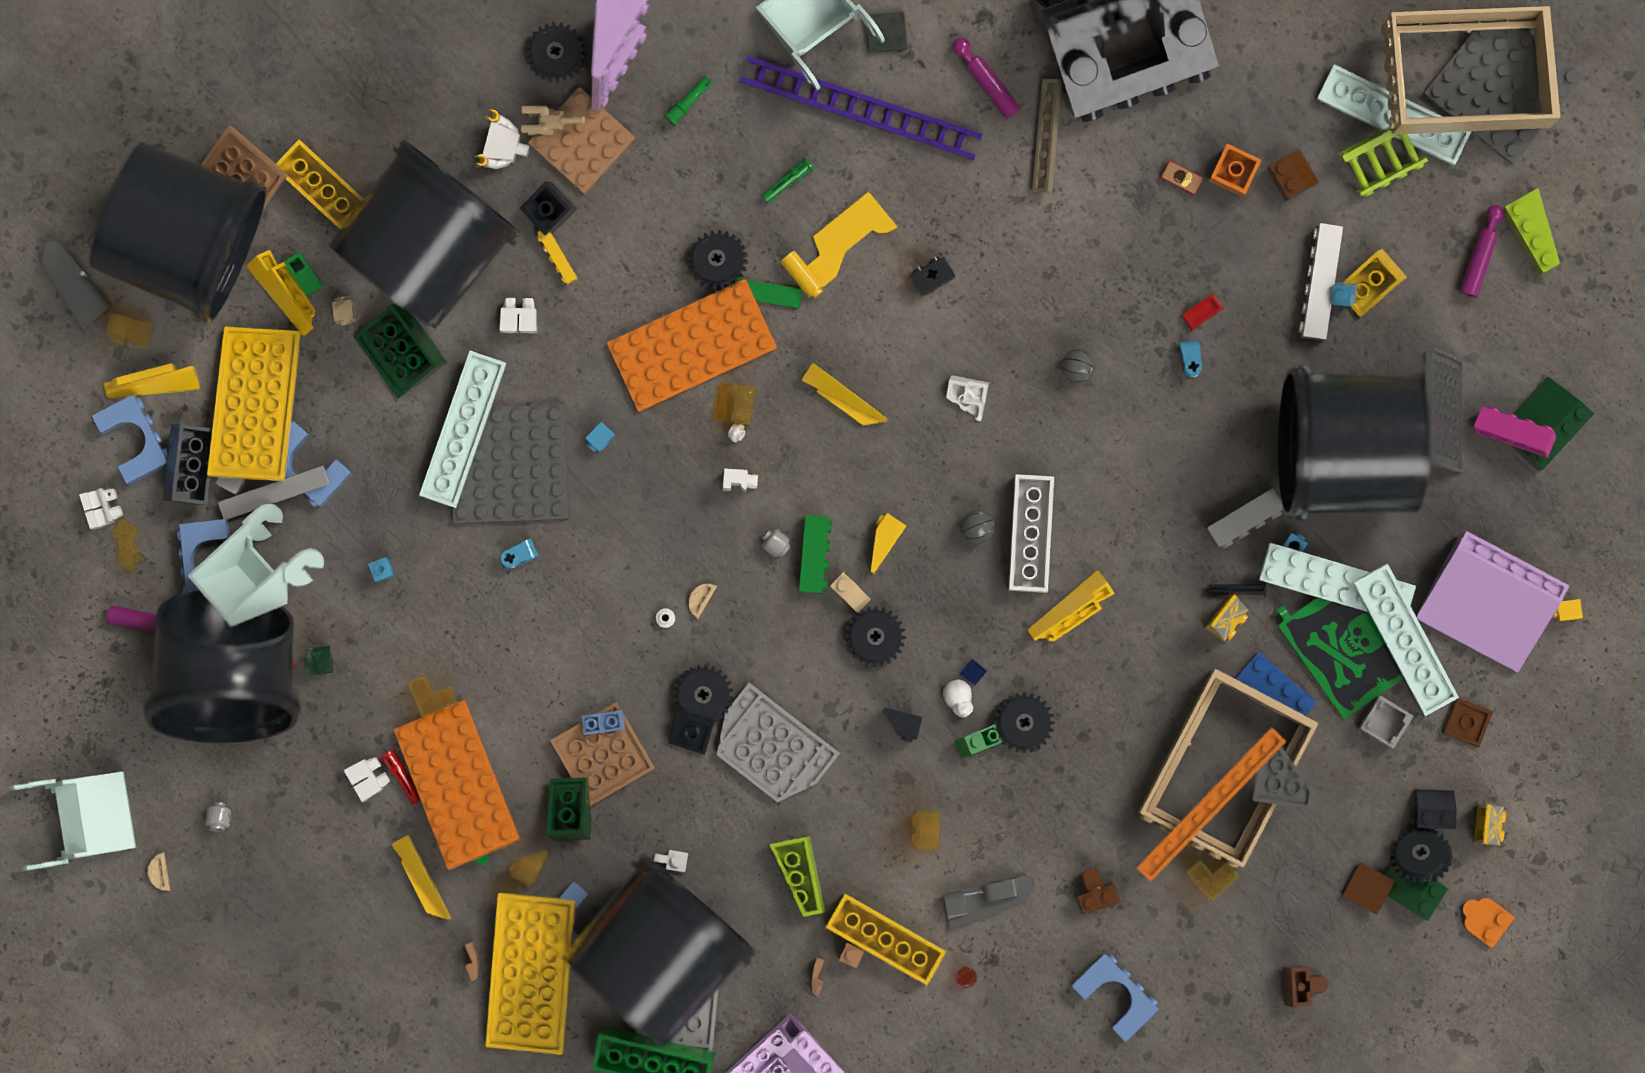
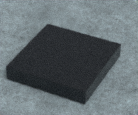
[668,709,715,755]

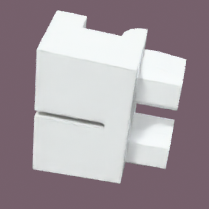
[500,298,538,333]
[723,469,758,492]
[79,488,123,530]
[344,757,390,802]

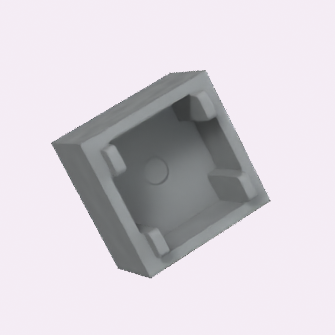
[1358,696,1413,749]

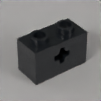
[911,256,956,298]

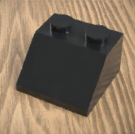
[519,181,577,236]
[884,708,922,743]
[1414,789,1457,829]

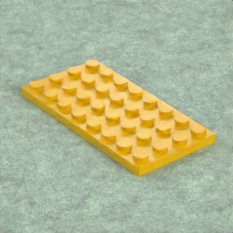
[207,327,301,481]
[486,892,576,1055]

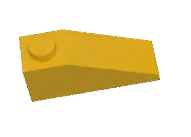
[871,513,906,574]

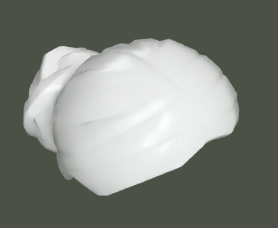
[943,679,973,718]

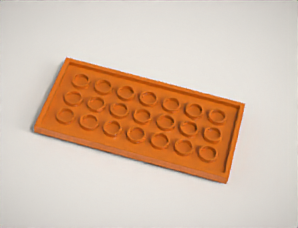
[607,279,778,412]
[393,700,521,870]

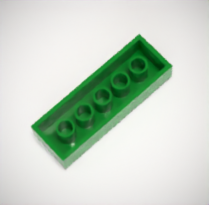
[592,1026,716,1073]

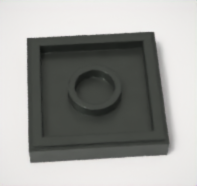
[867,11,908,53]

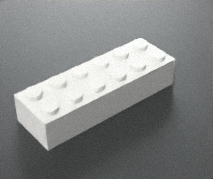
[1008,474,1054,593]

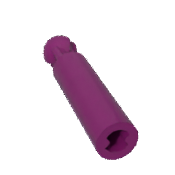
[952,37,1021,120]
[1459,205,1504,298]
[106,605,156,633]

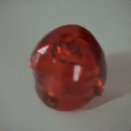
[956,966,978,988]

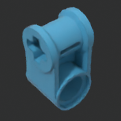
[1179,339,1202,378]
[501,539,539,569]

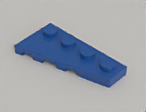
[1235,652,1317,716]

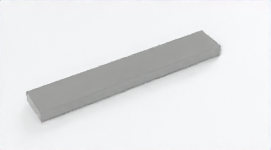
[218,465,330,520]

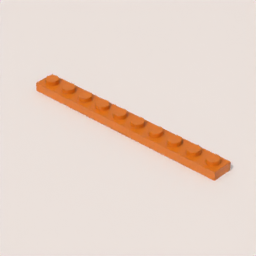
[1136,727,1286,881]

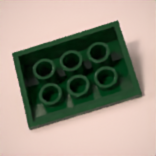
[354,303,447,399]
[1510,377,1595,471]

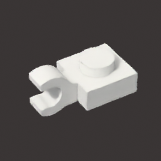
[654,850,688,872]

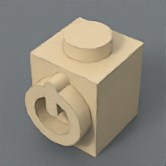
[332,296,356,326]

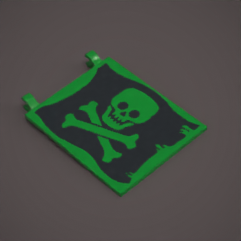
[1275,597,1404,720]

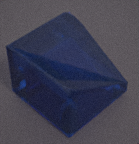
[960,659,987,686]

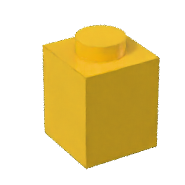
[1553,599,1583,622]

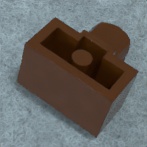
[1076,868,1121,915]
[1282,965,1328,1007]

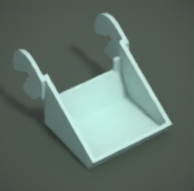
[756,0,885,91]
[188,504,324,626]
[9,772,136,871]

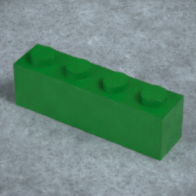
[799,515,832,594]

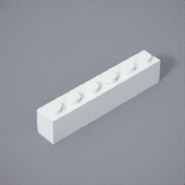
[1299,223,1343,342]

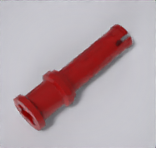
[380,749,421,805]

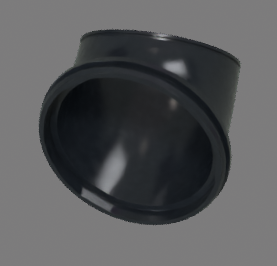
[143,591,301,743]

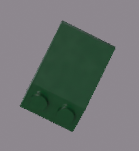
[546,778,591,841]
[1385,864,1449,921]

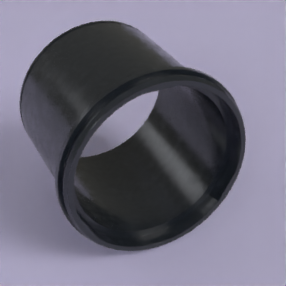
[329,140,520,329]
[89,142,267,323]
[1278,365,1430,521]
[562,854,756,1048]

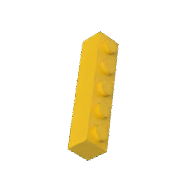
[536,231,578,285]

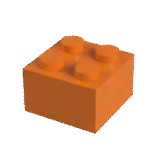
[1209,144,1261,197]

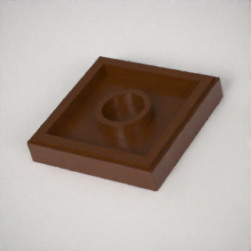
[1443,698,1493,748]
[1342,863,1395,915]

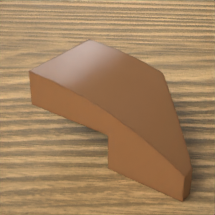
[465,941,479,981]
[812,957,824,996]

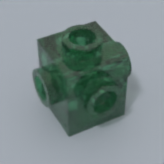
[304,646,333,676]

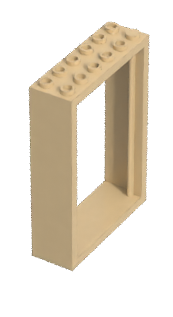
[1381,6,1561,134]
[1137,669,1318,869]

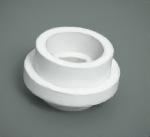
[728,424,745,442]
[656,608,675,628]

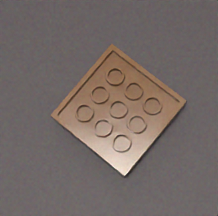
[528,87,636,195]
[201,126,288,210]
[550,702,656,806]

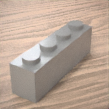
[1206,488,1283,549]

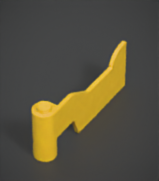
[780,192,897,298]

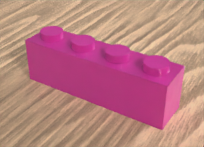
[1474,407,1556,458]

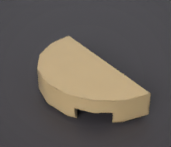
[688,584,717,619]
[147,852,170,891]

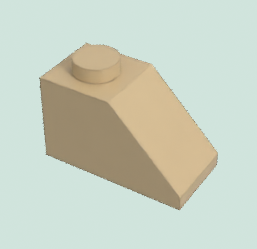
[830,572,871,613]

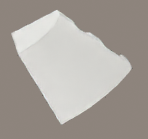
[946,375,989,421]

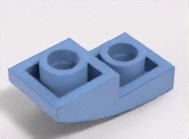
[582,711,625,735]

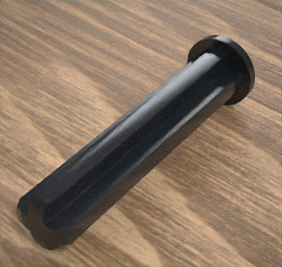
[1208,582,1266,597]

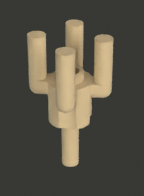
[521,106,585,135]

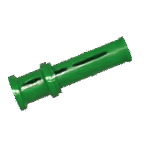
[663,75,713,126]
[761,157,815,204]

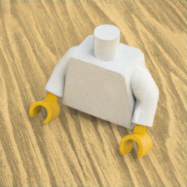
[474,109,530,169]

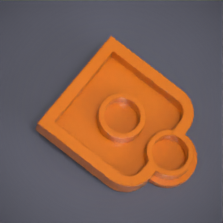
[1463,898,1515,948]

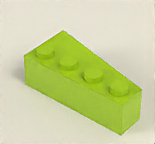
[1503,188,1560,276]
[769,836,825,917]

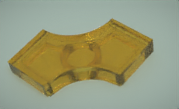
[111,519,144,572]

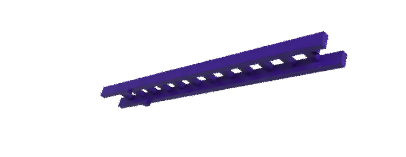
[740,56,983,161]

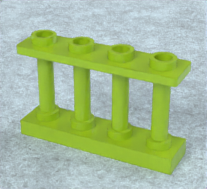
[1337,126,1428,197]

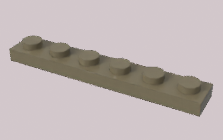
[1032,79,1062,194]

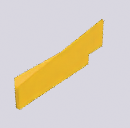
[246,250,315,336]
[103,363,200,399]
[801,363,888,426]
[1028,571,1115,641]
[391,835,452,920]

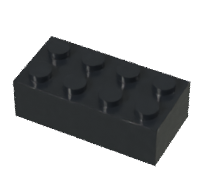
[163,424,213,505]

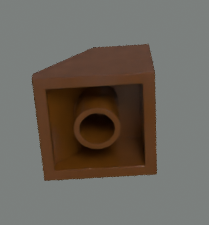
[1267,150,1319,201]

